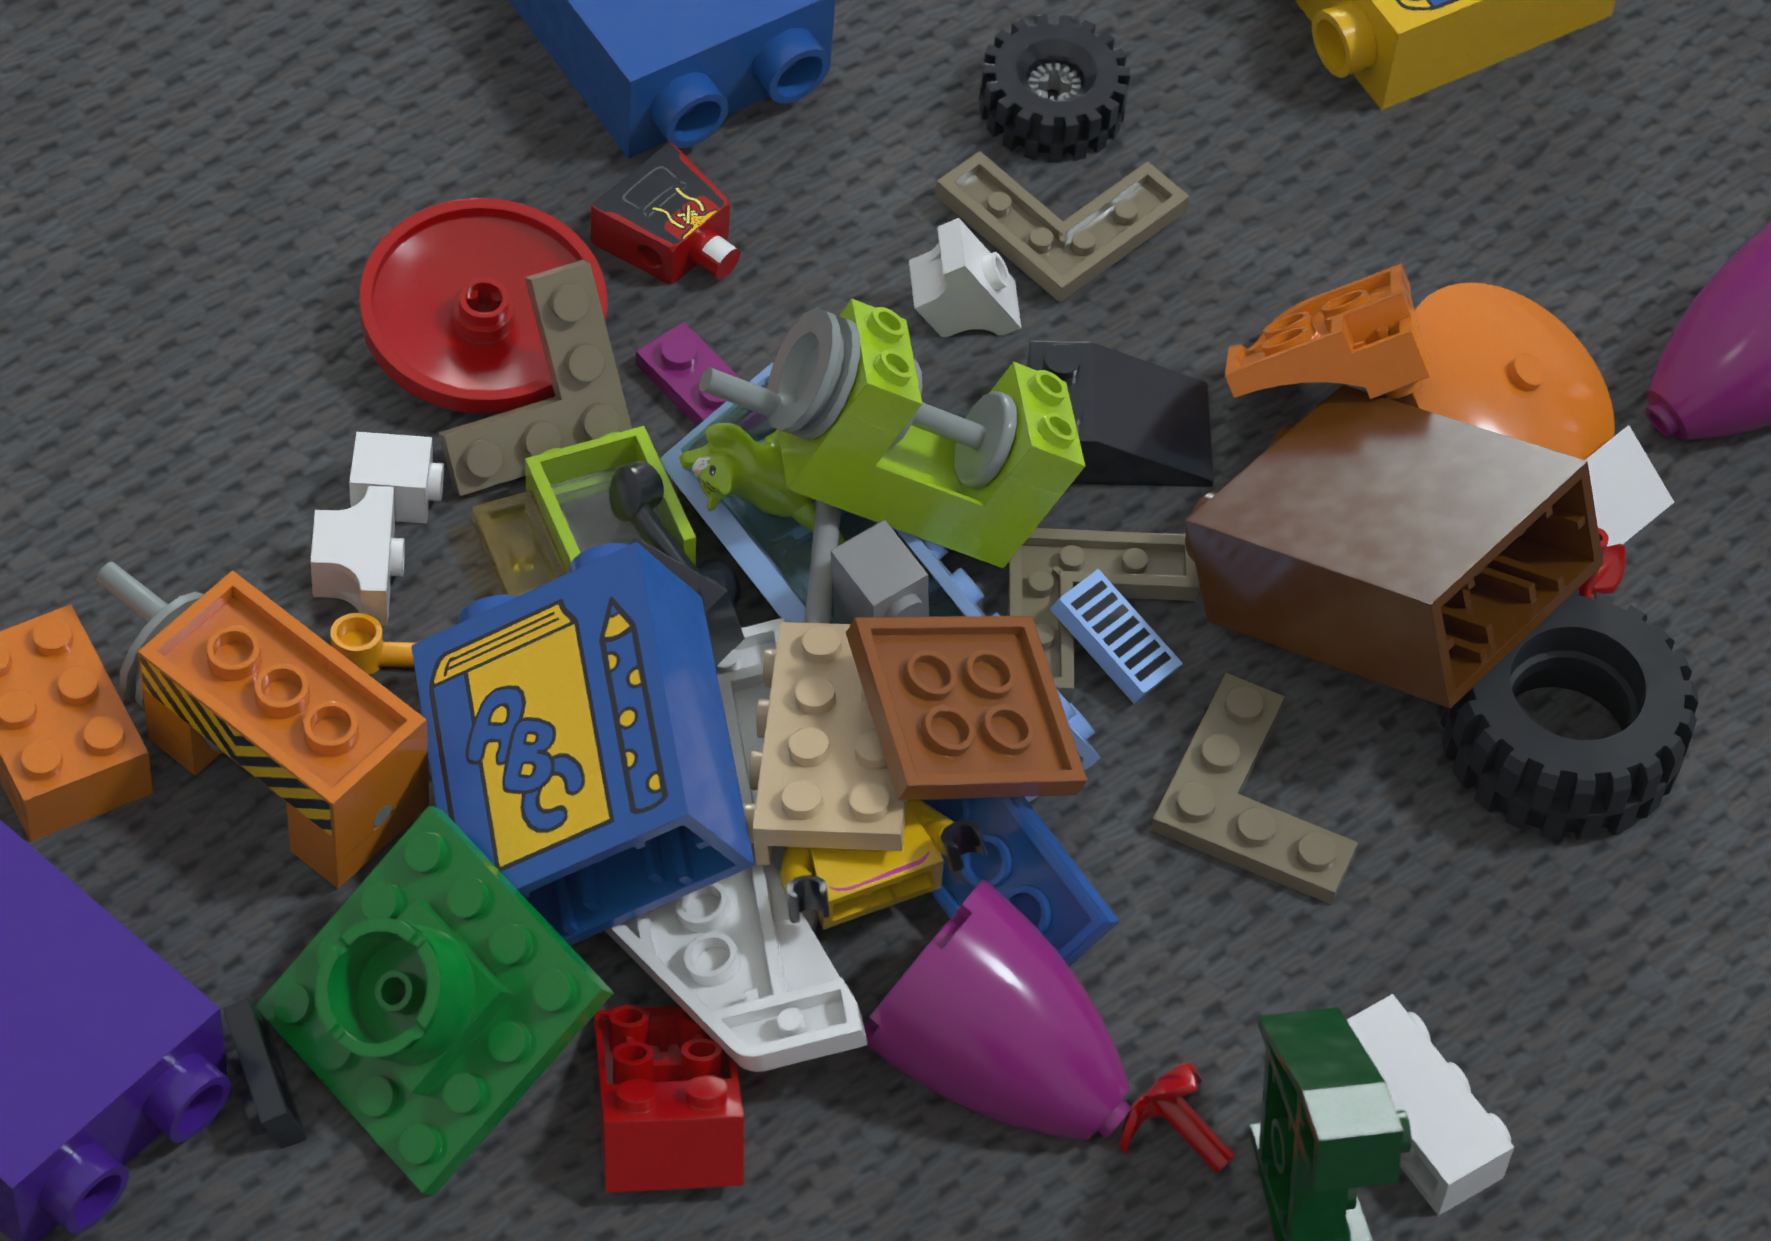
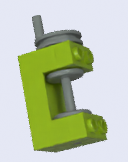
[699,299,1085,569]

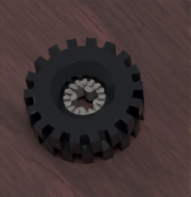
[979,14,1130,163]

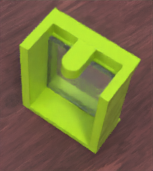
[525,426,696,575]

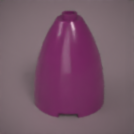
[1646,222,1771,441]
[864,879,1132,1141]

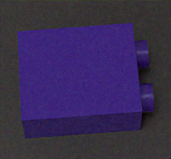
[0,820,231,1241]

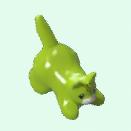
[679,423,845,546]

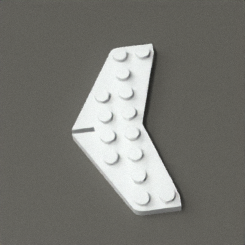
[605,617,867,1072]

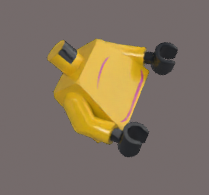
[779,800,988,930]

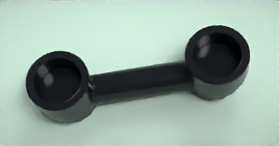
[609,461,741,606]

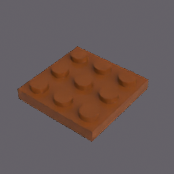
[846,616,1088,800]

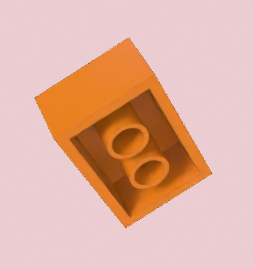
[0,604,154,842]

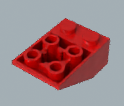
[594,1005,744,1193]

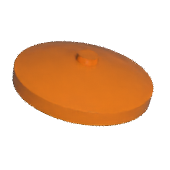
[1397,283,1615,460]

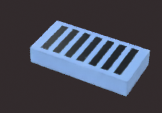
[1050,569,1183,704]

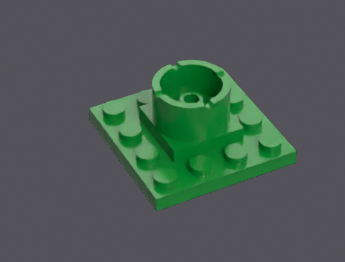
[255,806,614,1195]

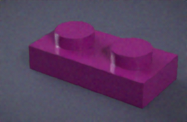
[635,322,759,426]

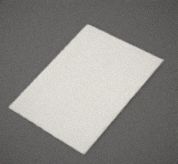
[1586,425,1674,546]

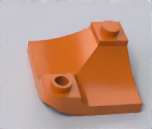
[1225,263,1430,399]

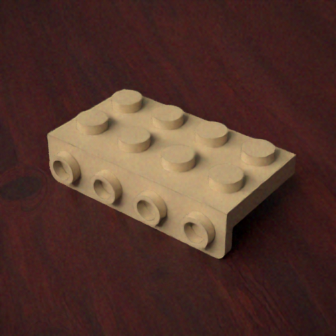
[744,622,908,865]

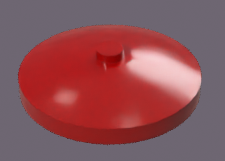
[359,198,607,414]

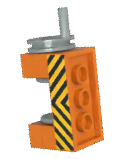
[96,562,430,889]

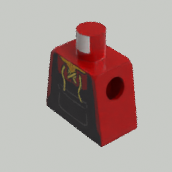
[590,142,740,284]

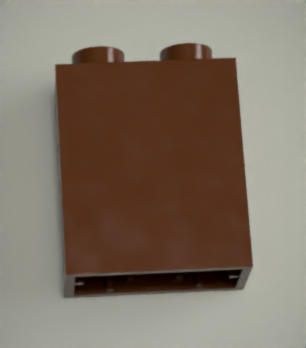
[1185,385,1604,708]

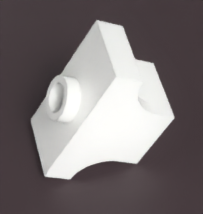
[909,218,1021,337]
[311,486,405,626]

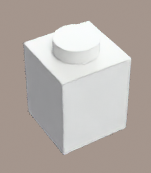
[349,432,444,524]

